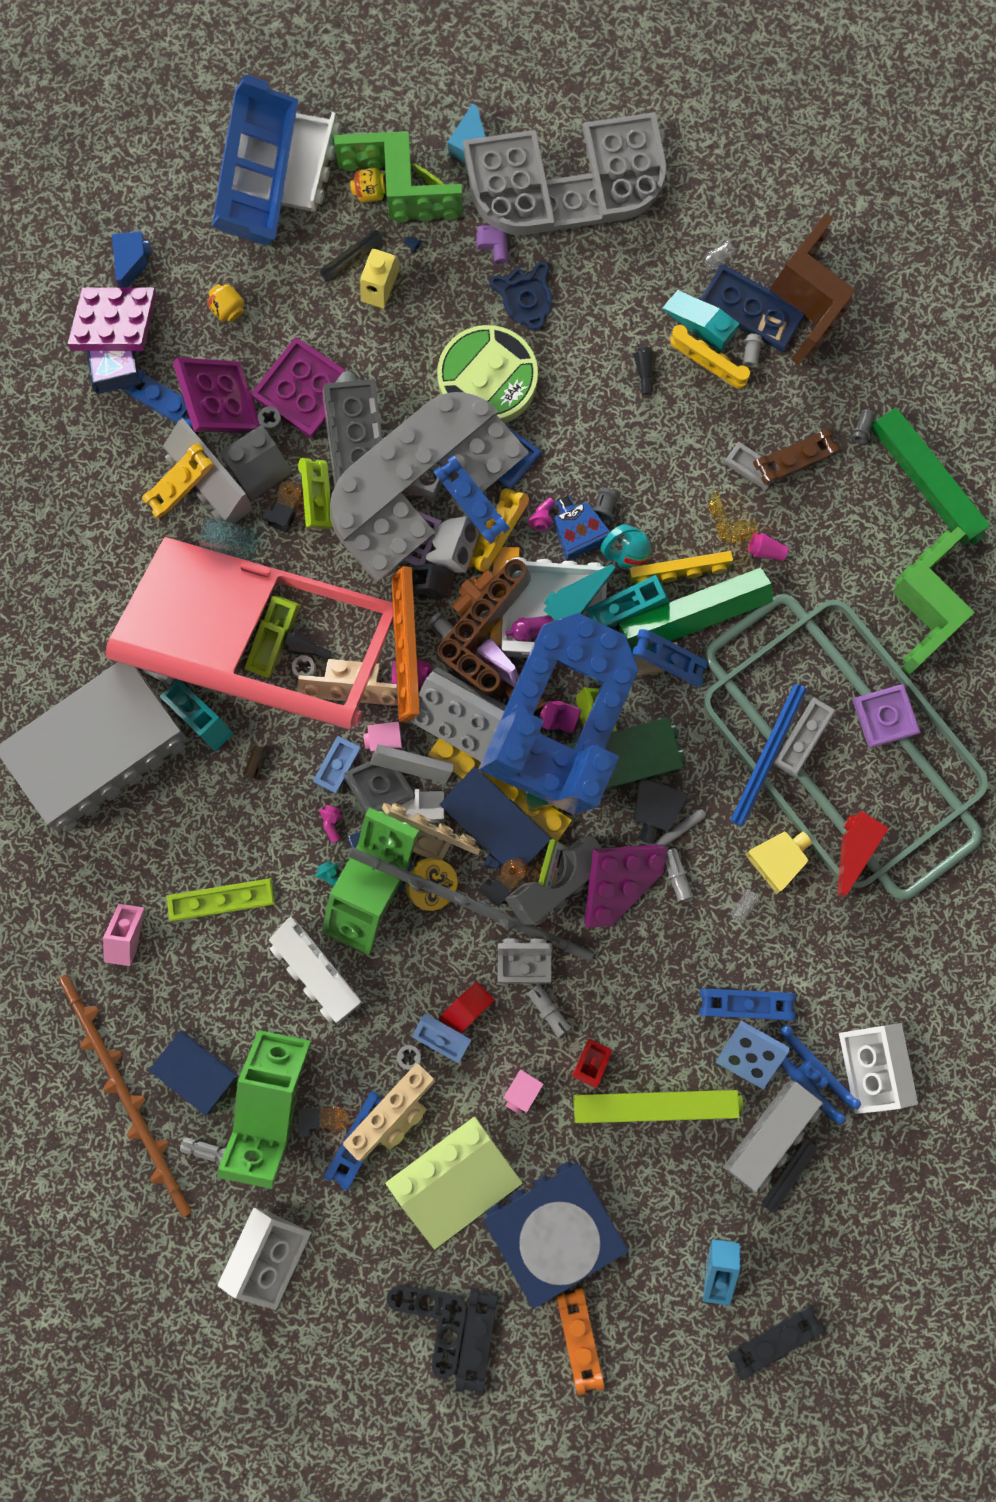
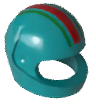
[601,524,652,570]

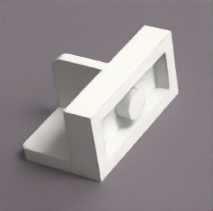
[391,789,444,823]

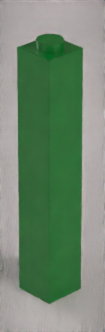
[871,407,990,547]
[618,567,773,653]

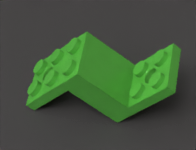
[334,131,463,223]
[893,527,975,676]
[321,807,419,955]
[217,1030,311,1189]

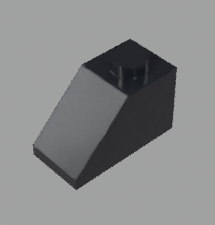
[398,563,455,599]

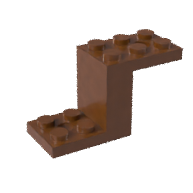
[770,213,855,366]

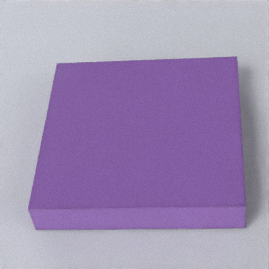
[853,684,921,749]

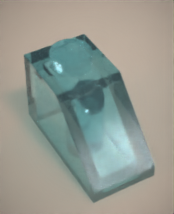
[198,517,258,560]

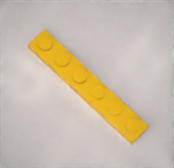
[428,738,572,841]

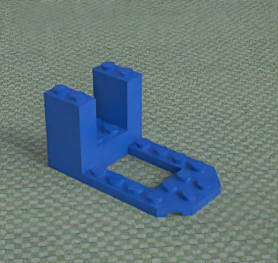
[478,613,638,815]

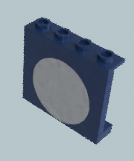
[483,1160,629,1309]

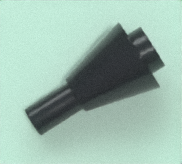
[633,347,657,395]
[284,629,332,660]

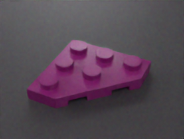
[584,844,667,928]

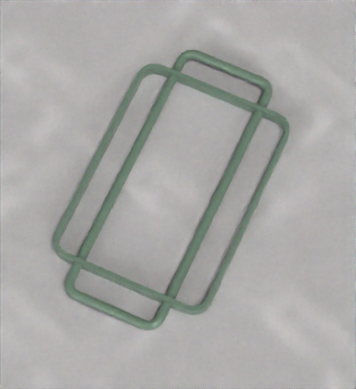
[704,594,988,900]

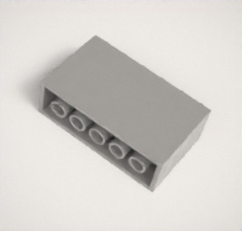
[0,662,189,832]

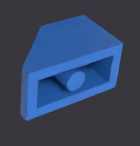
[112,231,152,288]

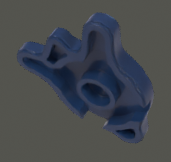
[489,261,552,331]

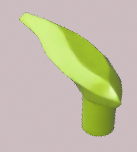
[412,163,445,185]

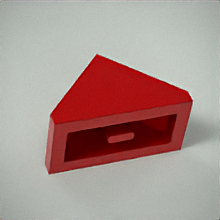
[439,981,495,1034]
[571,1038,612,1088]

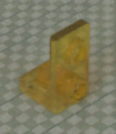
[708,490,758,545]

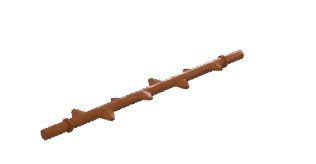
[58,974,192,1218]

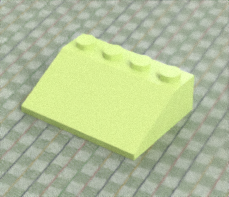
[385,1116,523,1250]

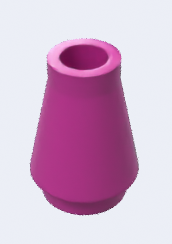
[748,533,788,561]

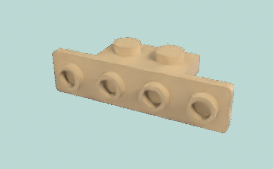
[298,659,398,706]
[382,803,481,860]
[343,1064,435,1162]

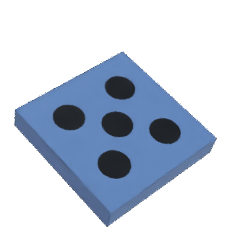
[716,1021,789,1089]

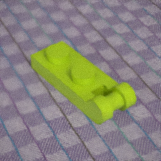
[298,458,333,529]

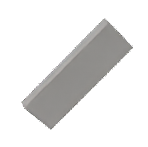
[773,697,836,777]
[371,745,454,783]

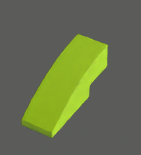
[245,595,301,678]

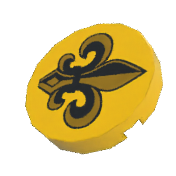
[405,857,458,911]

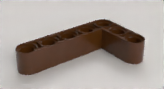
[438,559,531,698]

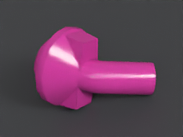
[528,498,555,531]
[319,805,344,843]

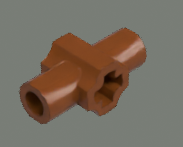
[451,569,495,616]

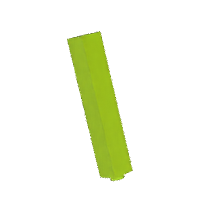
[573,1090,743,1123]

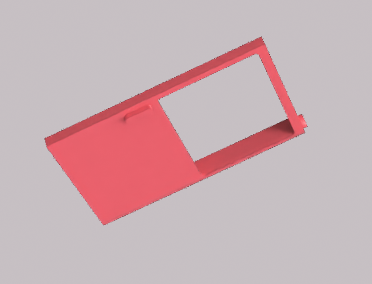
[106,537,394,730]

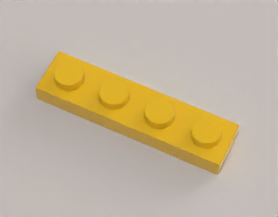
[628,551,733,585]

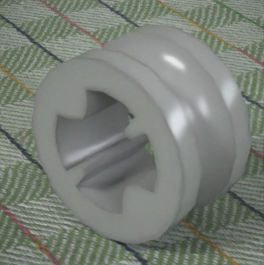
[292,655,316,678]
[397,1045,421,1070]

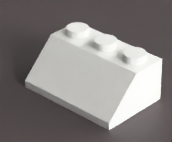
[839,1023,918,1114]
[218,1208,311,1310]

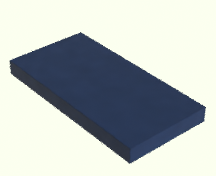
[699,264,805,353]
[439,766,552,877]

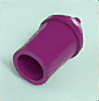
[505,615,553,642]

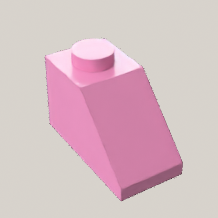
[103,904,144,966]

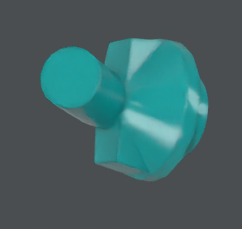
[314,861,339,886]

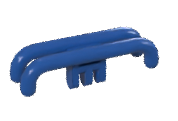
[780,1026,861,1125]

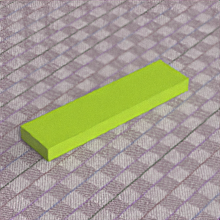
[166,878,275,922]

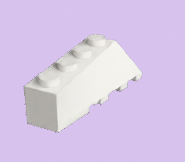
[269,917,363,1024]

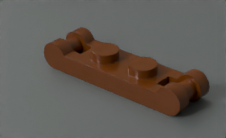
[753,428,841,485]

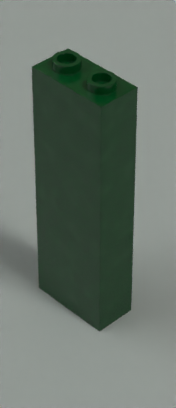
[523,717,686,812]

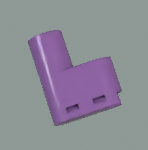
[476,225,509,265]

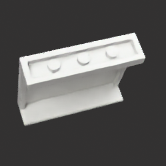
[232,112,340,212]
[501,557,607,658]

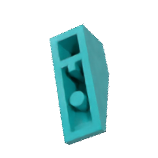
[662,290,739,353]
[543,564,617,620]
[586,575,670,628]
[159,679,234,751]

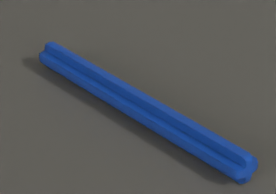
[731,684,807,827]

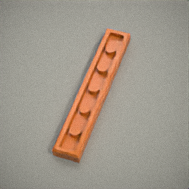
[391,566,420,722]

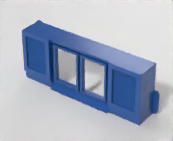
[212,75,299,246]

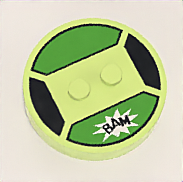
[437,325,538,423]

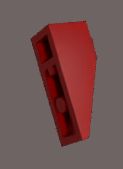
[837,811,889,898]

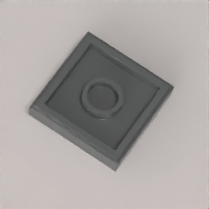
[344,761,415,814]

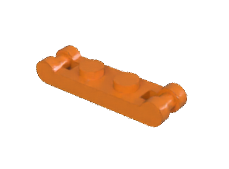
[556,1288,605,1396]

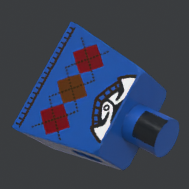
[554,496,610,561]

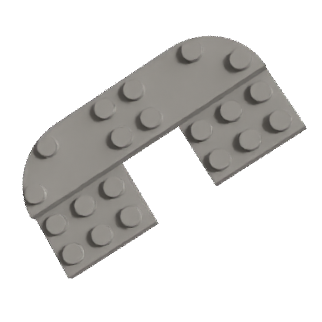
[462,112,666,235]
[330,392,529,583]

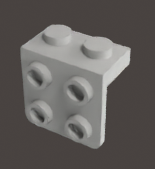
[498,939,552,984]

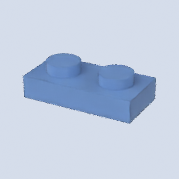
[313,736,361,795]
[412,1013,471,1064]

